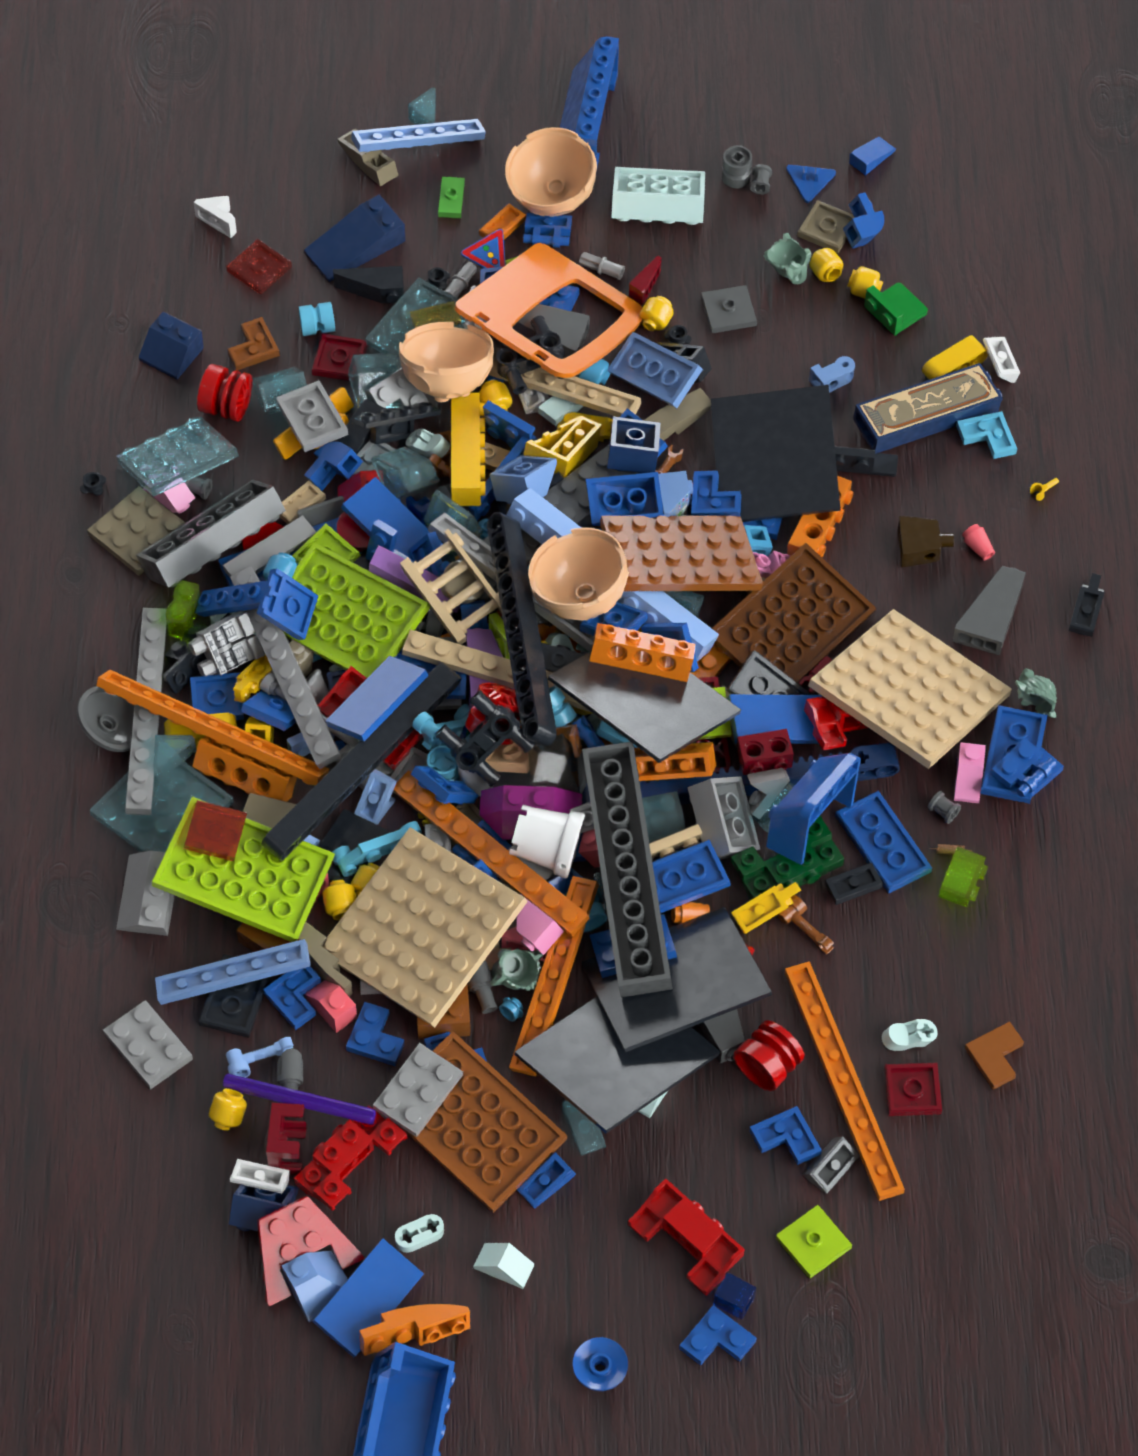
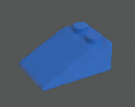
[586,472,664,526]

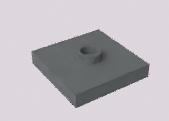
[701,285,757,333]

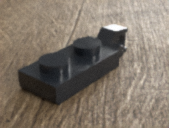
[1068,573,1105,637]

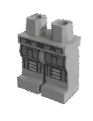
[188,611,265,677]

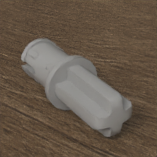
[579,252,625,280]
[443,262,477,303]

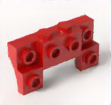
[318,666,423,770]
[804,696,869,750]
[294,1106,407,1211]
[628,1179,745,1296]

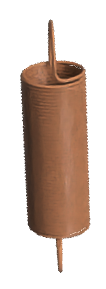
[930,844,972,855]

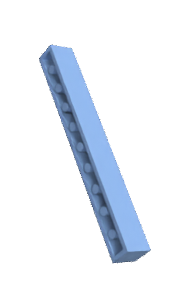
[507,488,719,661]

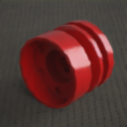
[197,364,253,422]
[465,682,520,745]
[733,1020,804,1091]

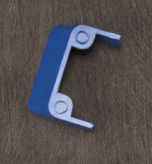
[766,753,861,865]

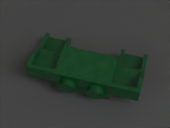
[731,816,844,901]

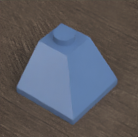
[282,1251,348,1322]

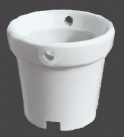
[509,805,585,878]

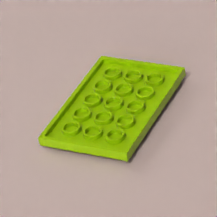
[283,542,431,678]
[151,797,335,942]

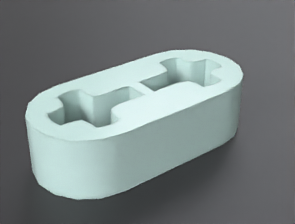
[395,1214,444,1253]

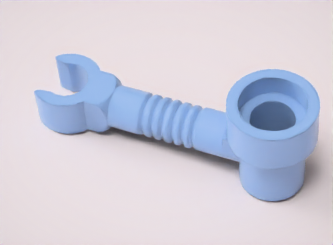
[226,1037,294,1078]

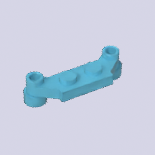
[412,704,469,750]
[333,821,422,877]

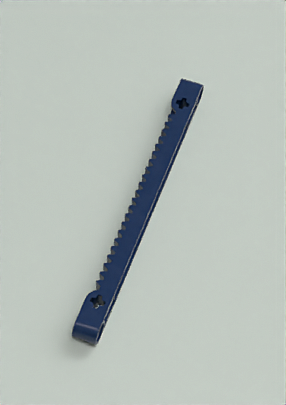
[582,743,900,810]

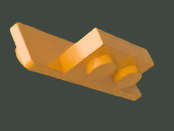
[273,387,354,459]

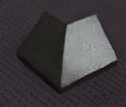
[528,733,580,793]

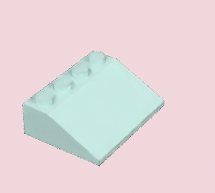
[612,167,705,225]

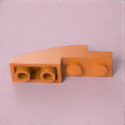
[359,1304,470,1356]

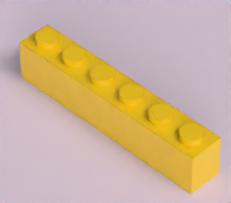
[451,393,486,506]

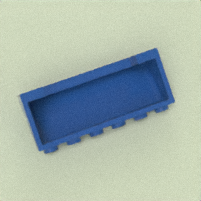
[560,37,619,172]
[353,1342,456,1456]

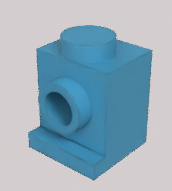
[744,525,773,557]

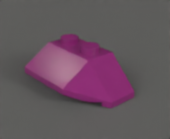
[480,785,583,840]

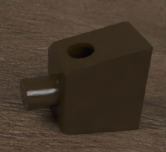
[897,516,954,567]

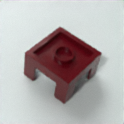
[266,1103,307,1176]

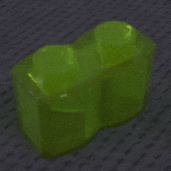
[166,580,200,638]
[938,847,988,907]

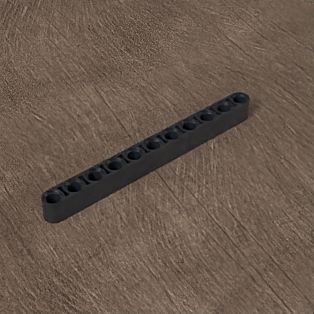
[487,512,557,746]
[261,662,462,861]

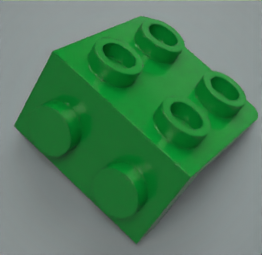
[864,283,928,336]

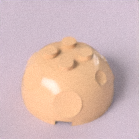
[505,127,597,217]
[399,322,494,402]
[528,528,629,620]

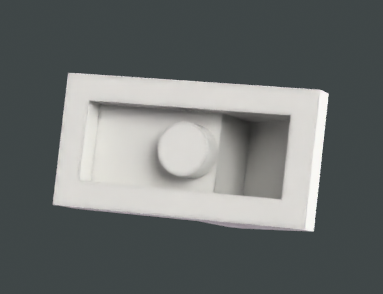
[194,196,237,238]

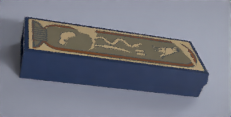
[853,363,1003,454]

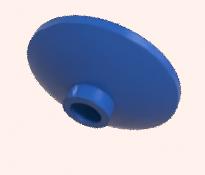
[573,1337,628,1391]

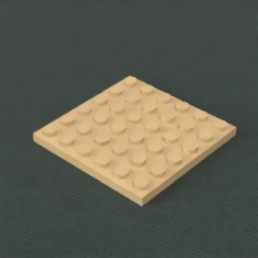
[808,609,1012,769]
[322,827,528,1028]

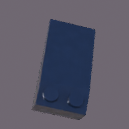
[304,195,405,282]

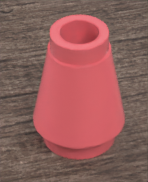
[962,524,995,561]

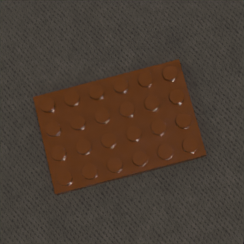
[712,543,876,683]

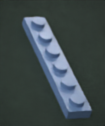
[351,119,486,152]
[155,939,310,1005]

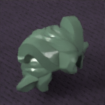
[763,233,811,284]
[1015,668,1057,718]
[490,948,544,991]

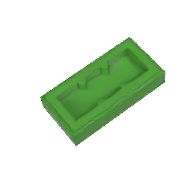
[438,177,465,218]

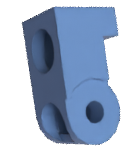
[809,356,855,393]

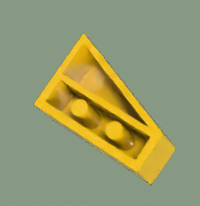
[524,415,602,478]

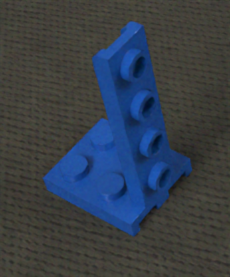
[469,400,537,522]
[195,568,318,640]

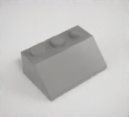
[688,776,760,859]
[116,851,175,936]

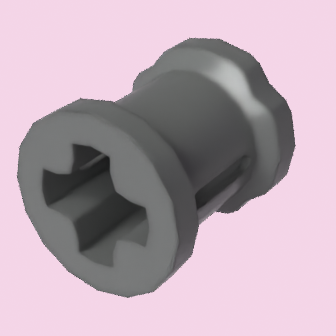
[750,164,773,195]
[184,472,213,500]
[927,791,961,824]

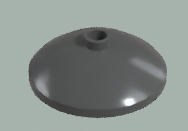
[76,686,134,752]

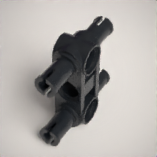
[489,316,565,395]
[435,690,535,787]

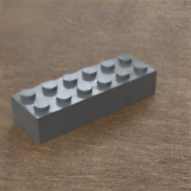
[136,480,286,588]

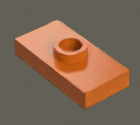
[479,203,526,240]

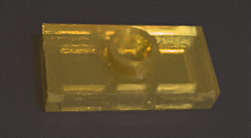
[410,301,461,328]

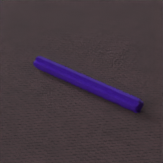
[223,1074,376,1124]

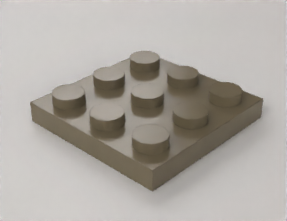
[87,486,185,576]

